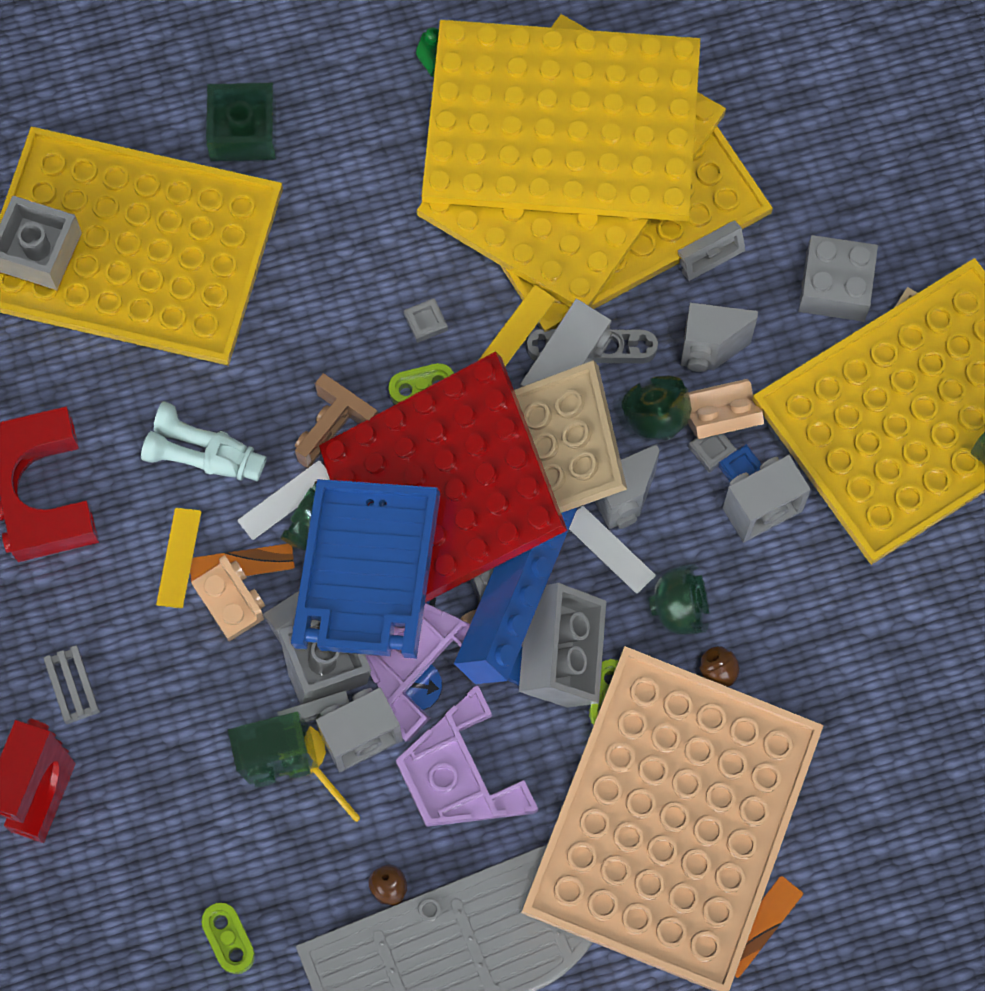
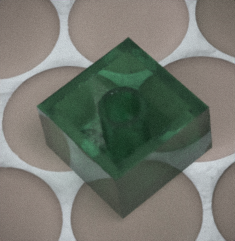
[206,83,276,161]
[228,711,319,787]

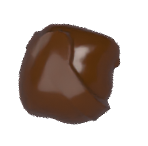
[699,646,740,687]
[369,864,407,906]

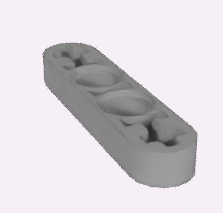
[527,329,658,364]

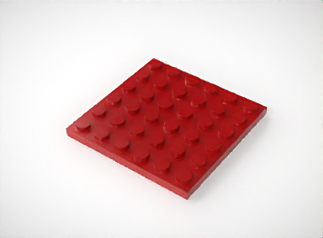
[319,351,567,602]

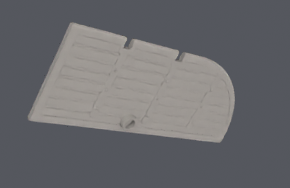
[296,845,593,991]

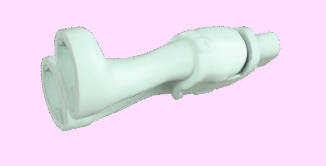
[141,401,267,481]

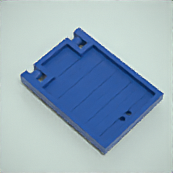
[291,479,441,659]

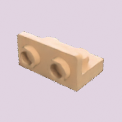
[684,379,764,439]
[191,555,265,642]

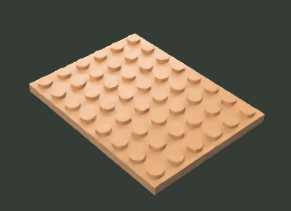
[521,646,824,991]

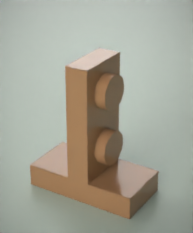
[295,373,378,469]

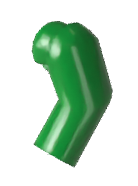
[416,27,439,77]

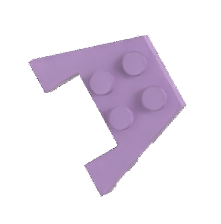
[365,603,470,741]
[396,686,538,827]

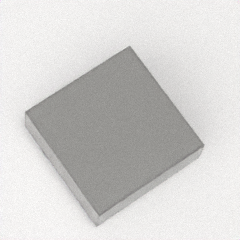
[404,298,448,343]
[688,433,737,473]

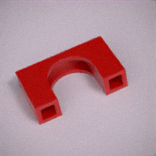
[0,406,99,562]
[0,719,76,843]

